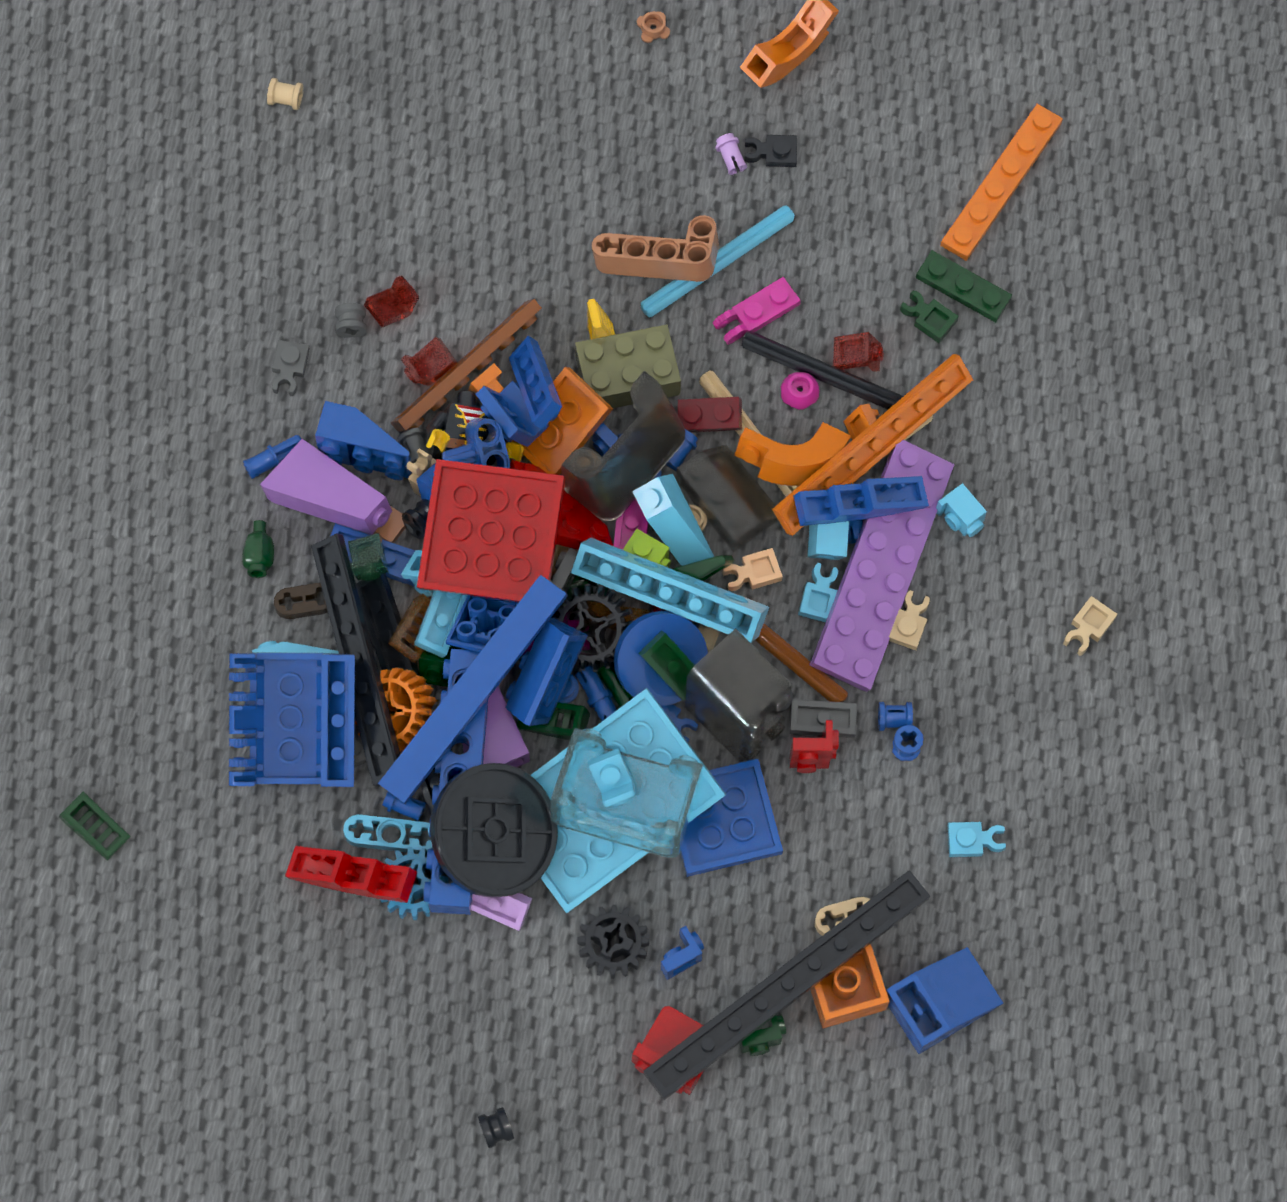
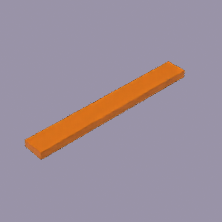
[772,354,973,536]

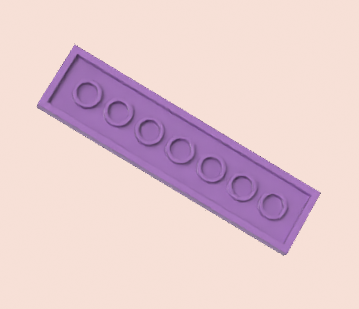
[809,440,954,692]

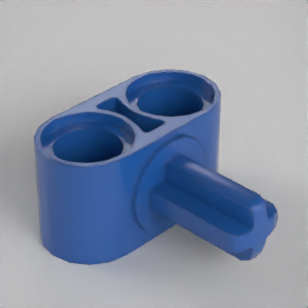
[442,418,510,468]

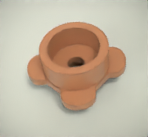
[637,11,670,43]

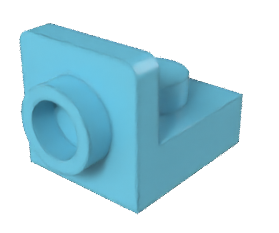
[588,748,635,807]

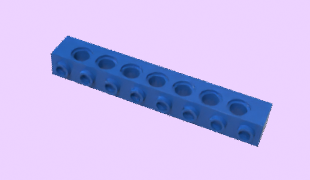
[424,649,489,915]

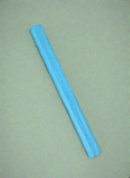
[641,205,795,317]

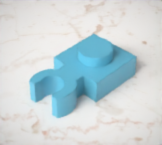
[798,563,838,623]
[947,822,1006,857]

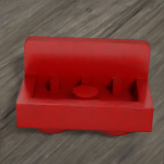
[789,720,839,773]

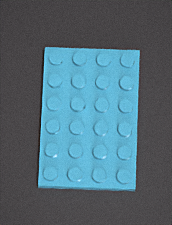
[530,688,727,913]

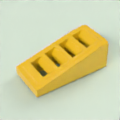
[587,299,615,339]

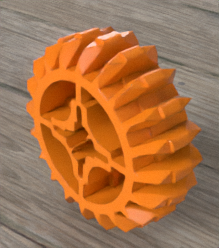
[355,667,438,754]

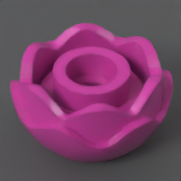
[781,372,819,410]

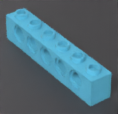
[571,538,769,643]

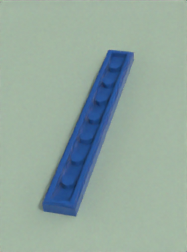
[378,575,567,805]

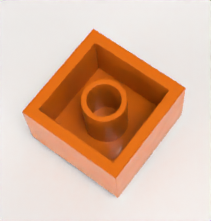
[810,944,890,1028]

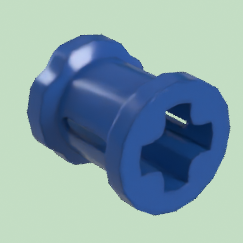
[878,702,913,731]
[892,725,924,761]

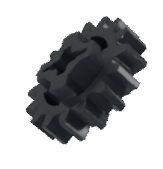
[577,905,650,979]

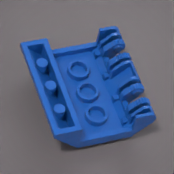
[229,652,355,787]

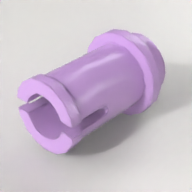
[716,133,747,175]

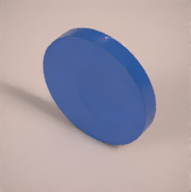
[614,611,708,706]

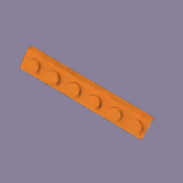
[940,103,1063,261]

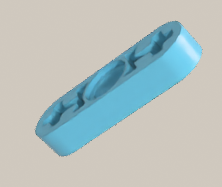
[343,814,433,854]

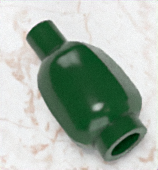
[242,520,274,578]

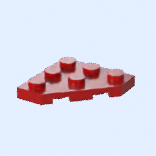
[509,460,613,550]

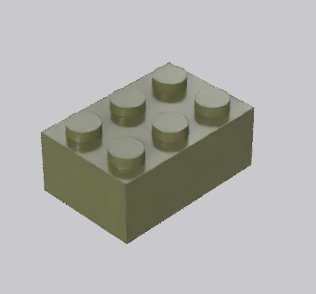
[575,324,681,408]

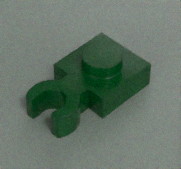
[900,290,959,343]

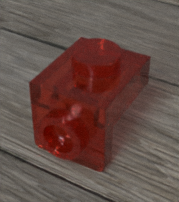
[364,275,419,328]
[401,337,457,386]

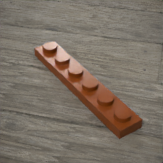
[391,299,542,432]

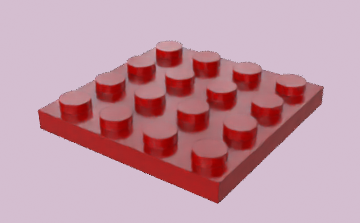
[417,459,566,602]

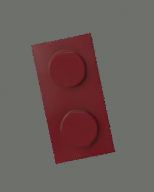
[678,397,742,432]

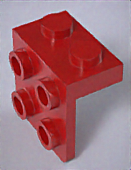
[632,1006,704,1095]

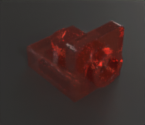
[833,332,884,372]

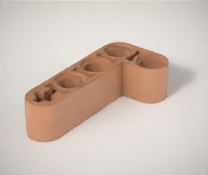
[592,215,719,282]

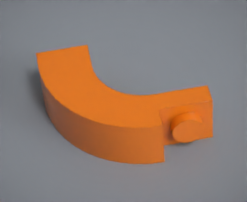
[740,0,839,88]
[734,422,851,486]

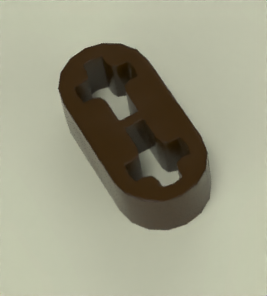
[274,583,328,619]

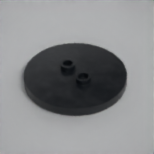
[430,763,558,898]

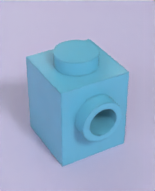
[807,521,849,560]

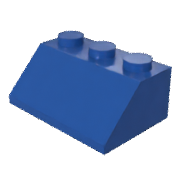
[505,618,588,726]

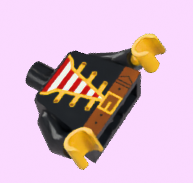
[425,391,524,466]

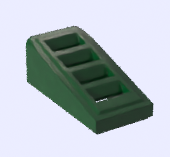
[672,555,735,581]
[517,702,590,742]
[59,791,131,861]

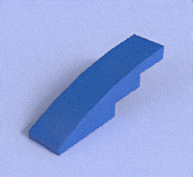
[794,476,929,526]

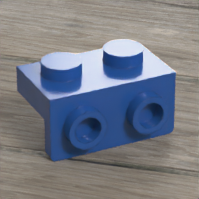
[475,381,549,447]

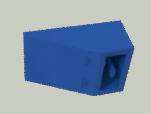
[315,401,412,480]
[446,595,519,652]
[886,947,1003,1054]

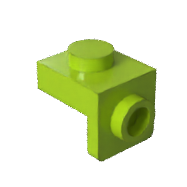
[623,529,671,568]

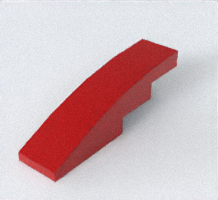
[285,846,417,903]

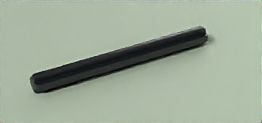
[741,331,904,409]

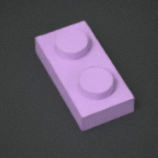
[471,893,532,931]

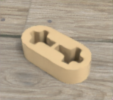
[815,897,870,936]

